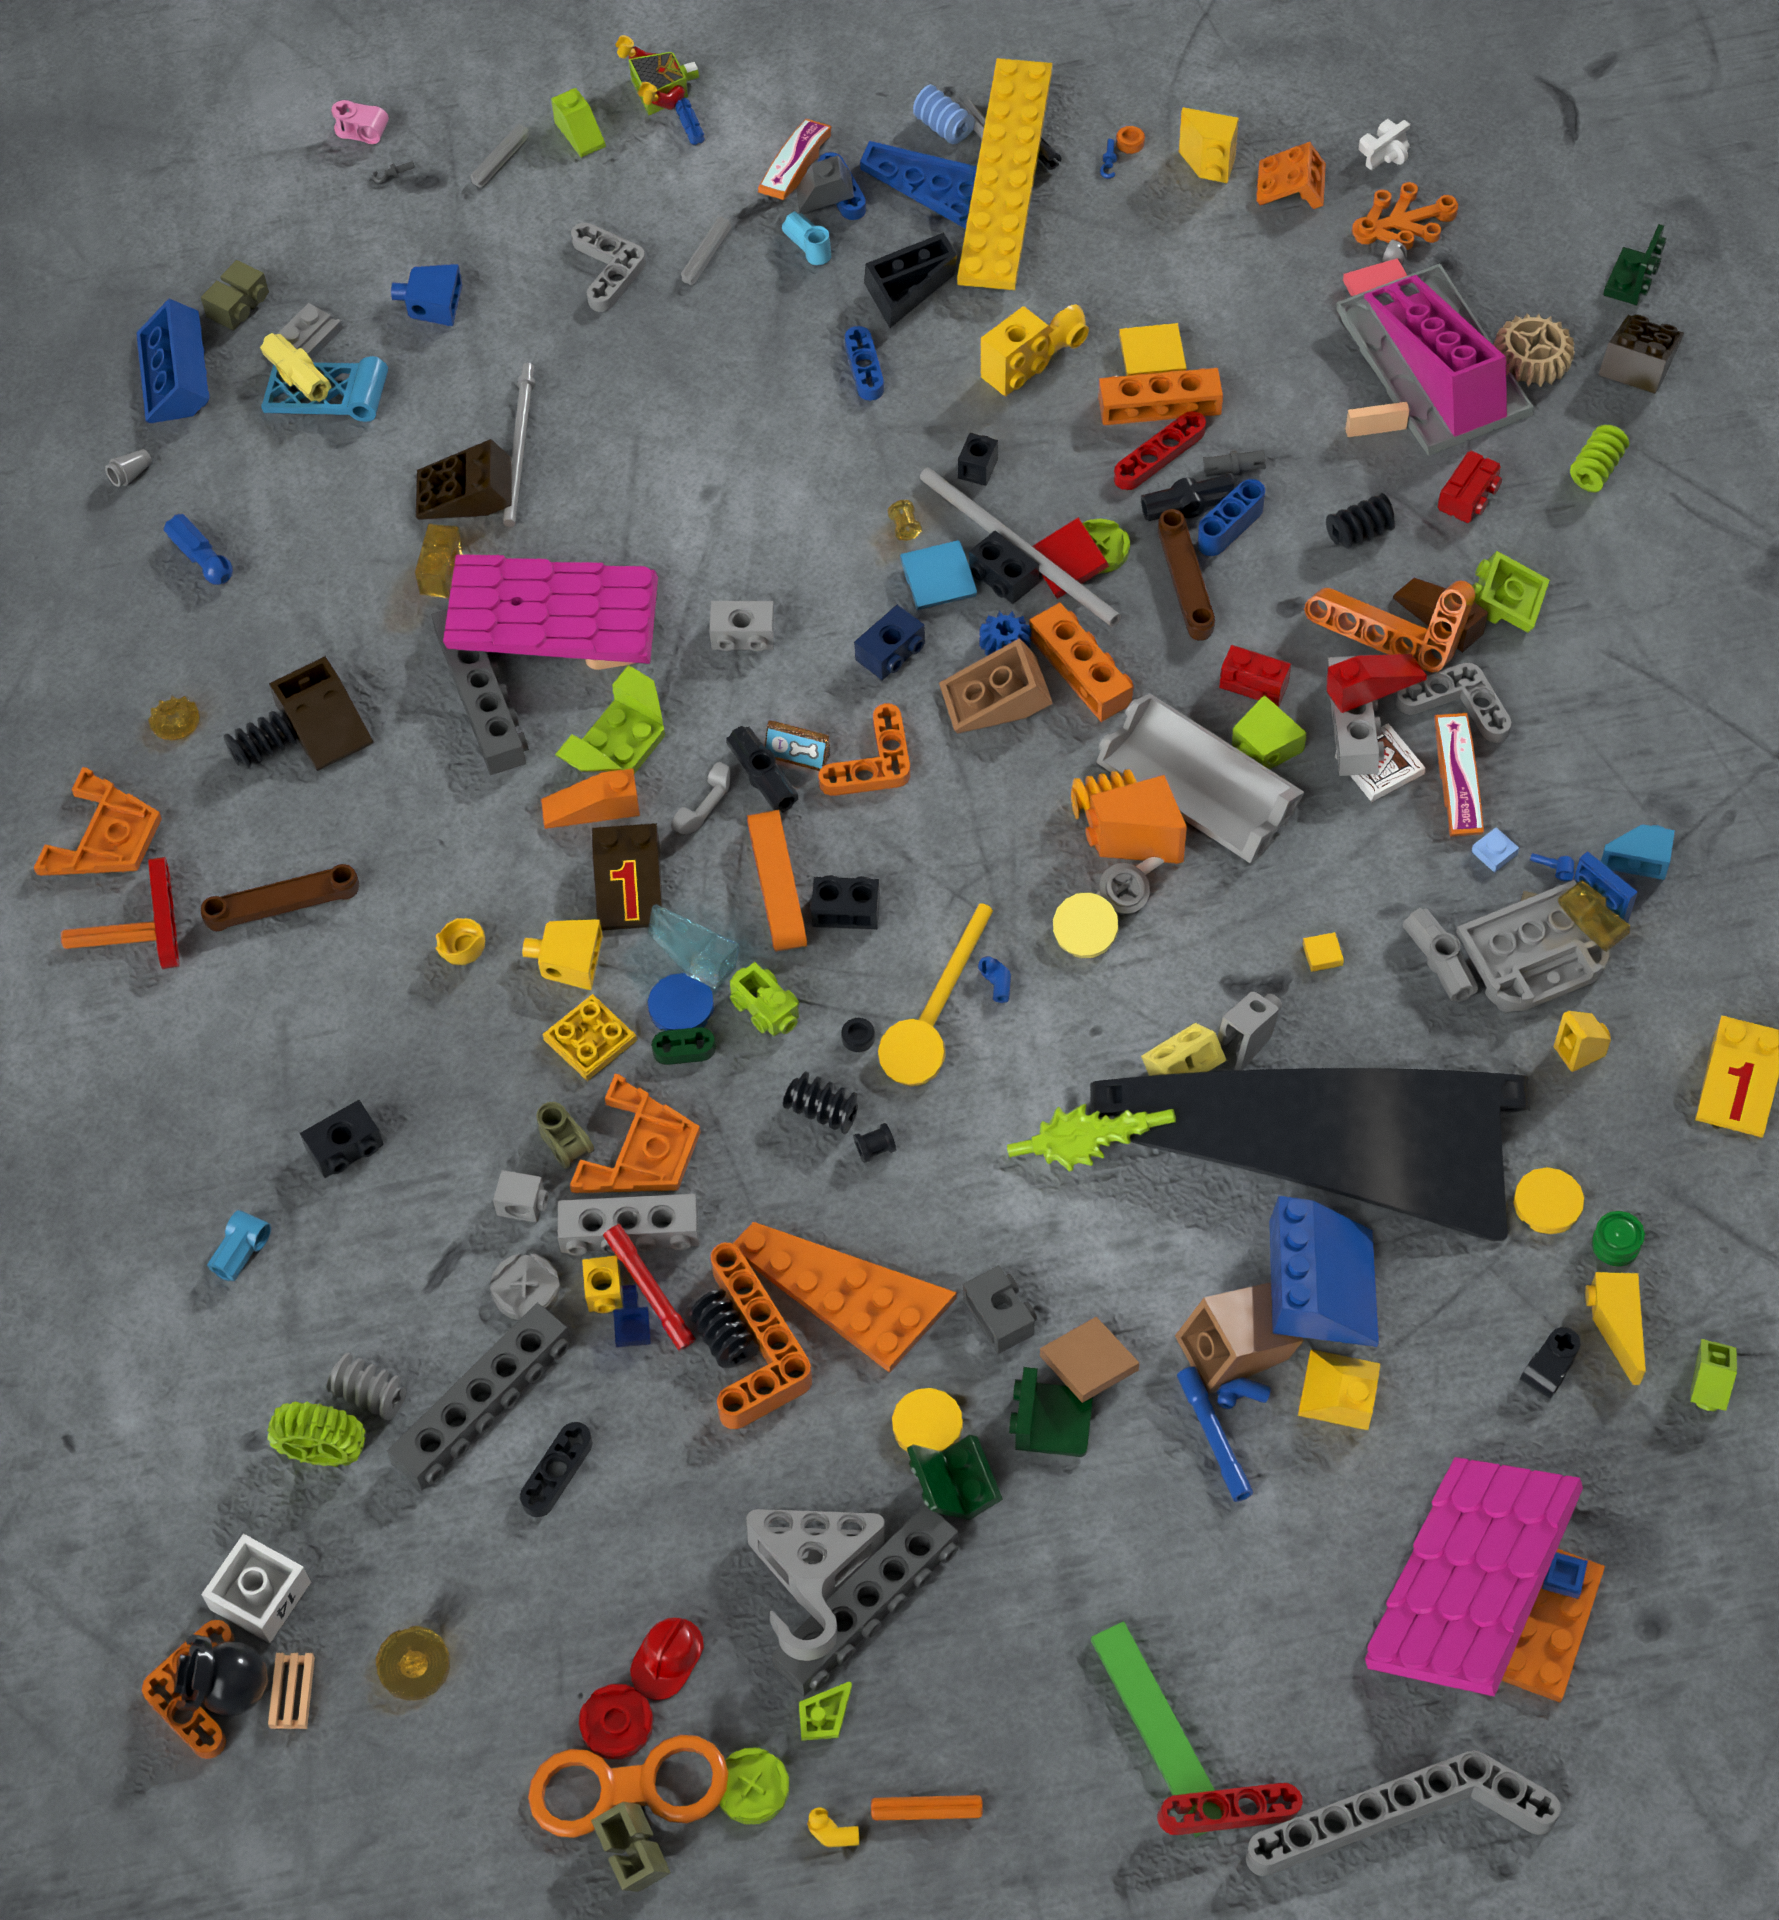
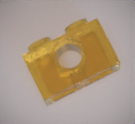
[415,524,463,598]

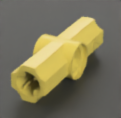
[260,333,331,402]

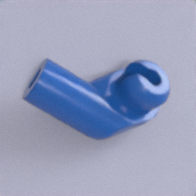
[978,956,1011,1003]
[1217,1377,1271,1409]

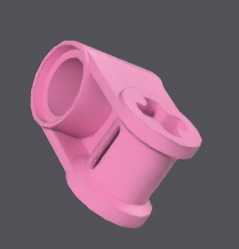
[331,100,389,144]

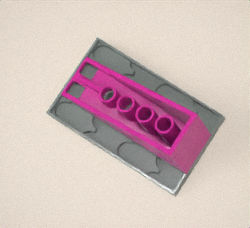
[1336,264,1533,456]

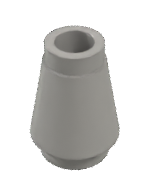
[105,449,152,487]

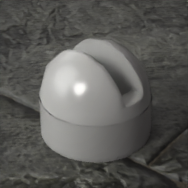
[1383,239,1407,263]

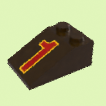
[592,823,663,931]

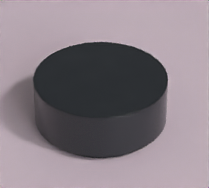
[841,1018,875,1052]

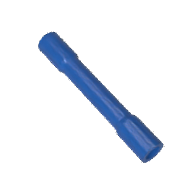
[1177,1367,1253,1502]

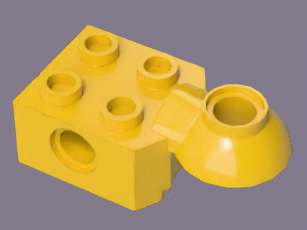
[981,304,1089,397]

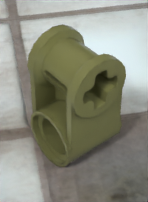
[536,1102,595,1169]

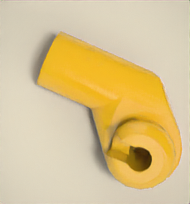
[807,1807,860,1847]

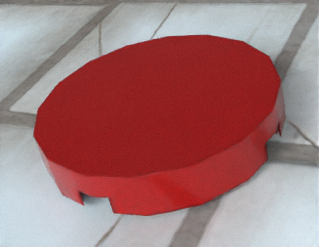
[579,1684,654,1760]

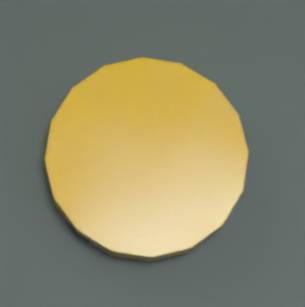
[878,1019,946,1087]
[1513,1167,1584,1235]
[892,1388,963,1453]

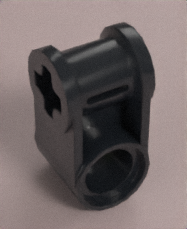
[1520,1327,1581,1399]

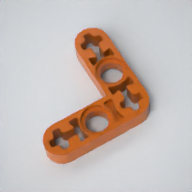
[818,703,910,796]
[142,1620,235,1759]

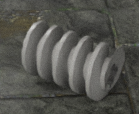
[326,1352,407,1421]

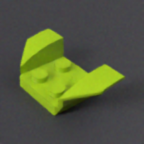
[555,665,665,774]

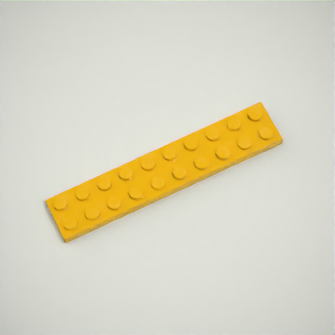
[957,58,1053,290]

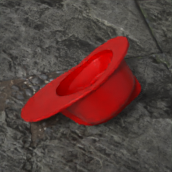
[630,1618,704,1700]

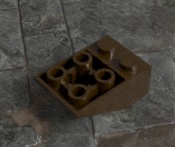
[1598,314,1684,394]
[416,439,512,520]
[269,656,374,771]

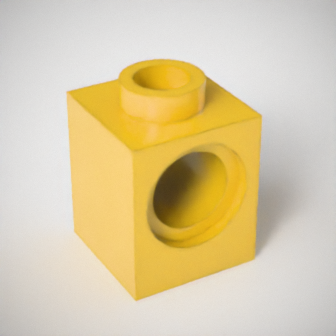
[582,1255,623,1313]

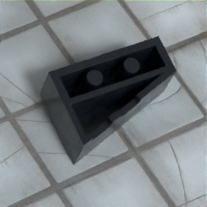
[864,232,957,328]

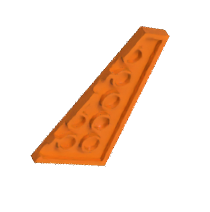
[733,1222,957,1373]

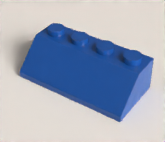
[136,298,210,423]

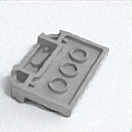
[1456,880,1611,1013]

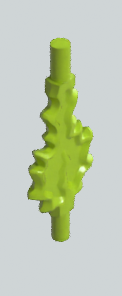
[1007,1104,1176,1172]

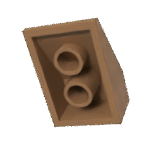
[939,638,1053,734]

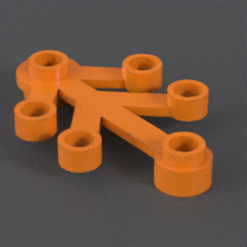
[1352,182,1458,250]

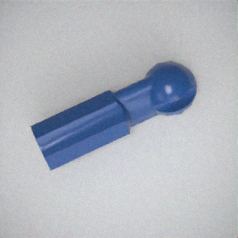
[164,514,233,585]

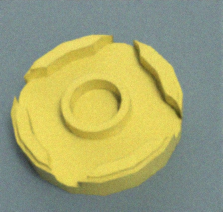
[1053,893,1119,958]

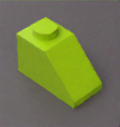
[551,88,606,158]
[1690,1339,1737,1411]

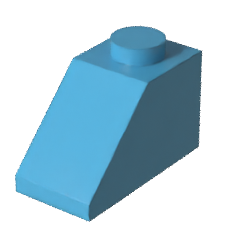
[1600,824,1675,880]

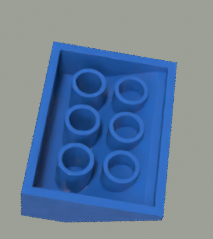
[1269,1196,1379,1347]

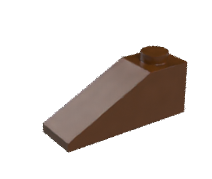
[1393,577,1488,653]

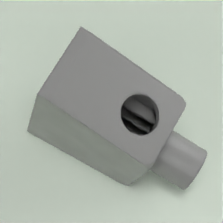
[1217,992,1282,1070]

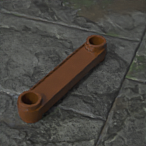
[1158,509,1215,641]
[201,864,359,932]

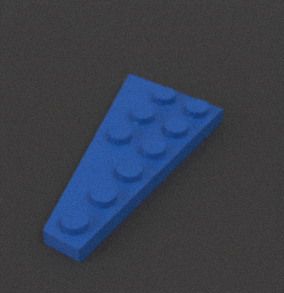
[860,141,977,229]

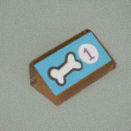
[764,720,830,771]

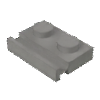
[277,303,343,360]

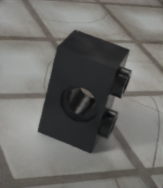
[300,1100,384,1178]

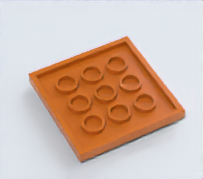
[1501,1549,1605,1703]

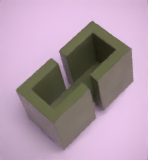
[201,260,269,331]
[591,1802,671,1892]

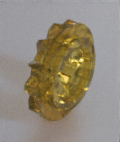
[148,695,200,740]

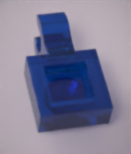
[613,1284,651,1347]

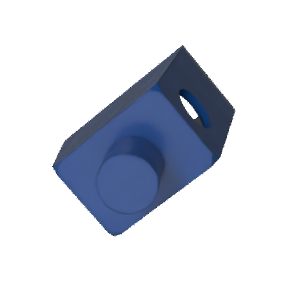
[391,264,462,326]

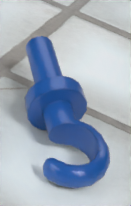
[1100,139,1117,179]

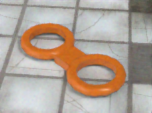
[528,1735,729,1838]

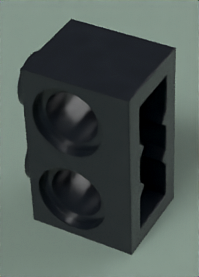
[969,530,1039,604]
[811,875,880,930]

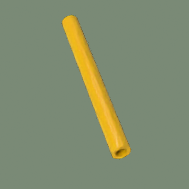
[919,903,993,1027]

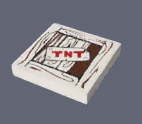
[1335,723,1425,802]

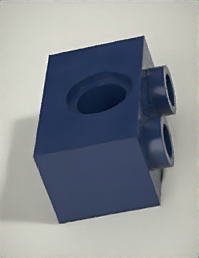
[854,604,925,681]

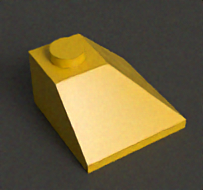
[1298,1349,1380,1430]

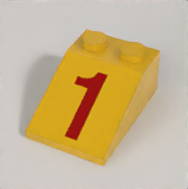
[1695,1015,1779,1138]

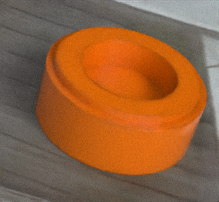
[1116,126,1145,154]

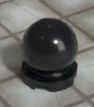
[174,1634,268,1716]

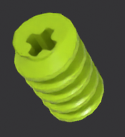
[1570,425,1630,493]

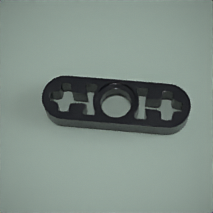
[520,1422,593,1517]

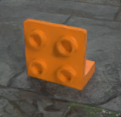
[1256,142,1326,209]

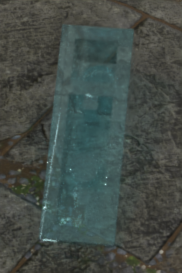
[648,904,740,989]

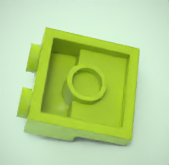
[1472,551,1550,633]

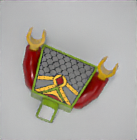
[615,35,699,115]

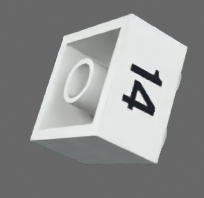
[201,1534,311,1643]

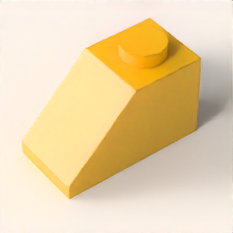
[1553,1011,1611,1072]

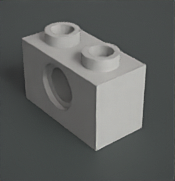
[709,601,775,651]

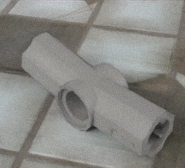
[1403,908,1478,1003]

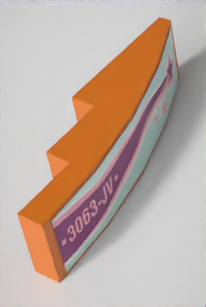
[758,119,832,200]
[1434,713,1484,836]

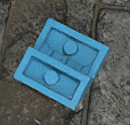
[900,540,977,610]

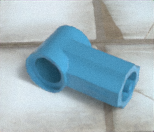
[207,1210,271,1282]

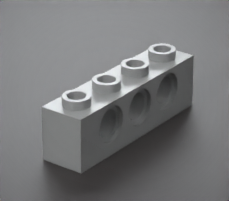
[1327,656,1384,776]
[558,1194,699,1255]

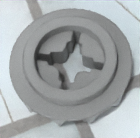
[1098,863,1150,915]

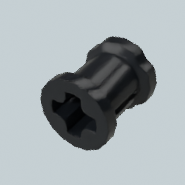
[853,1123,896,1163]

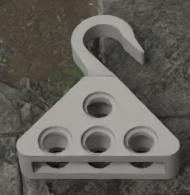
[746,1509,885,1661]

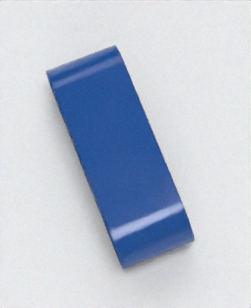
[1197,479,1265,556]

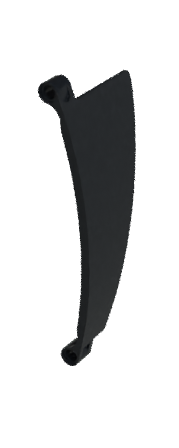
[1090,1068,1530,1241]

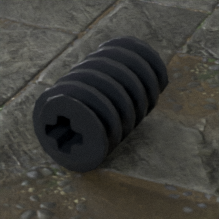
[1326,493,1395,549]
[223,709,297,768]
[783,1071,858,1134]
[689,1289,760,1368]

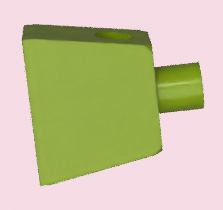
[1231,695,1307,770]

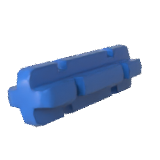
[675,98,705,145]

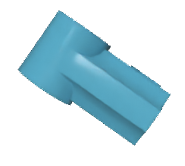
[782,211,831,265]

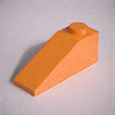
[541,768,640,829]

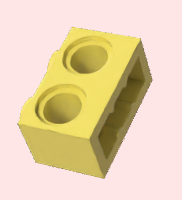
[1141,1023,1227,1076]

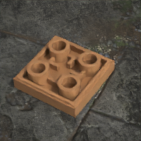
[1040,1317,1139,1403]

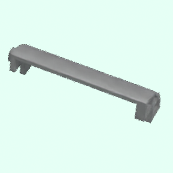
[1096,693,1304,863]

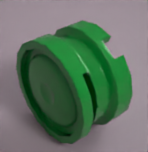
[1592,1211,1645,1267]

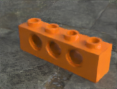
[1098,368,1223,425]
[1029,602,1134,722]

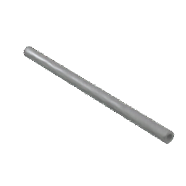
[920,467,1121,627]

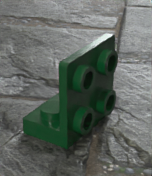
[1603,224,1667,306]
[907,1435,1003,1520]

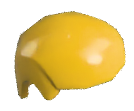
[435,918,485,965]

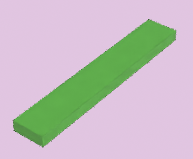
[1091,1621,1222,1838]

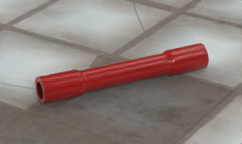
[603,1224,696,1351]

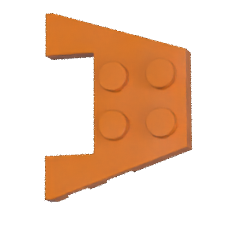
[34,767,162,876]
[570,1073,701,1193]

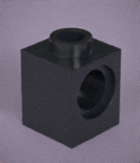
[958,433,998,486]

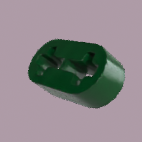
[651,1027,716,1065]

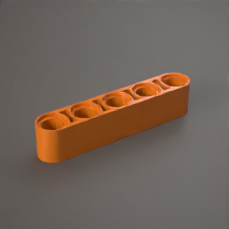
[747,810,807,952]

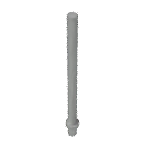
[503,363,535,527]

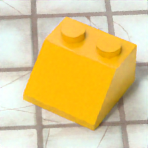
[1179,107,1239,183]

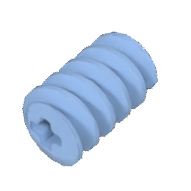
[913,84,975,144]

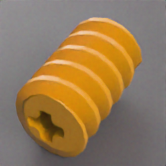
[1071,769,1137,819]

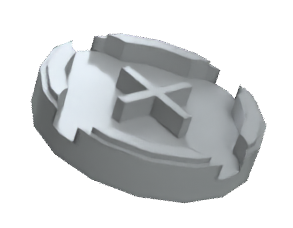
[490,1253,560,1320]

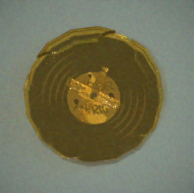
[376,1626,450,1701]

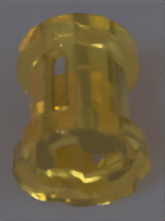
[887,500,922,541]

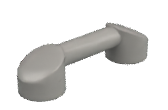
[671,761,731,835]

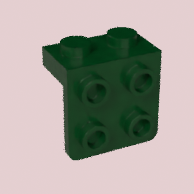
[1009,1367,1093,1457]

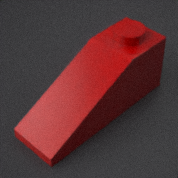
[1327,654,1427,713]

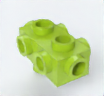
[729,962,799,1036]

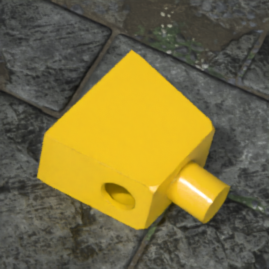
[522,919,603,990]

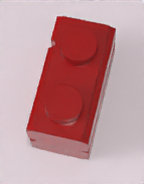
[1437,450,1502,524]
[1219,645,1291,707]

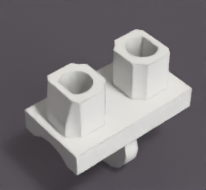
[1359,119,1410,170]

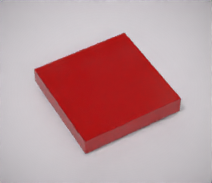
[1032,517,1110,599]

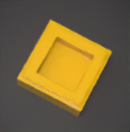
[1302,932,1344,972]

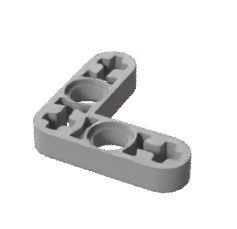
[571,223,646,312]
[1396,663,1512,743]

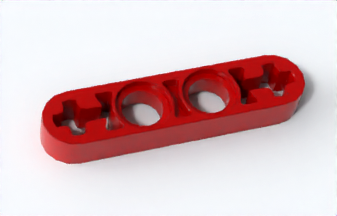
[1114,411,1206,490]
[148,857,180,969]
[1157,1783,1303,1835]

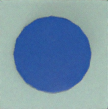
[648,973,714,1031]

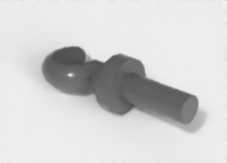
[372,161,415,184]

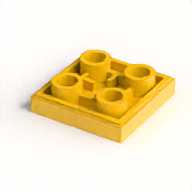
[1119,323,1187,376]
[542,994,637,1081]

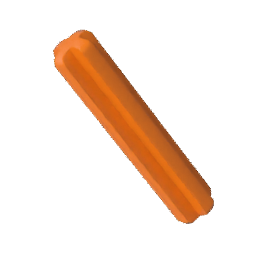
[61,921,156,949]
[871,1795,983,1821]

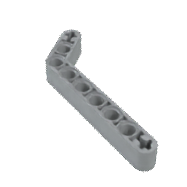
[1246,1750,1561,1876]

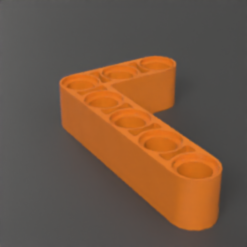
[1304,580,1475,673]
[710,1242,812,1429]

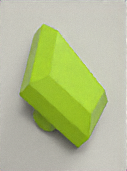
[799,1681,852,1741]

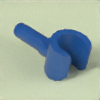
[1530,853,1574,882]

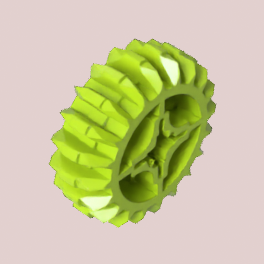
[267,1401,365,1468]

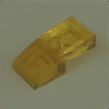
[1558,880,1630,952]

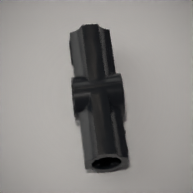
[1140,474,1235,521]
[726,726,799,813]

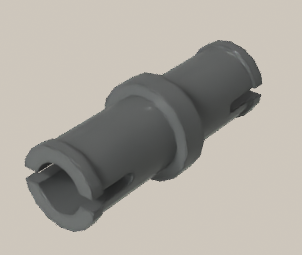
[1203,449,1266,477]

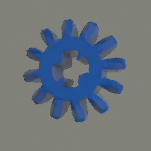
[979,610,1031,656]

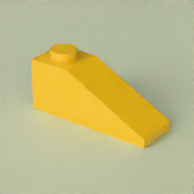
[1585,1272,1646,1385]

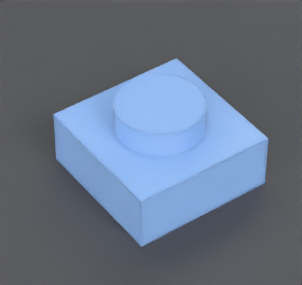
[1472,828,1519,873]

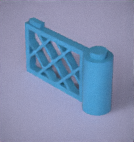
[261,356,388,422]

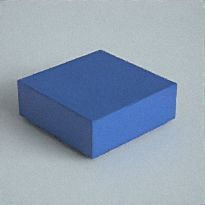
[1542,1552,1588,1599]

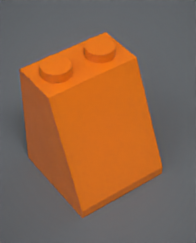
[1085,775,1187,864]

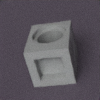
[493,1170,549,1222]

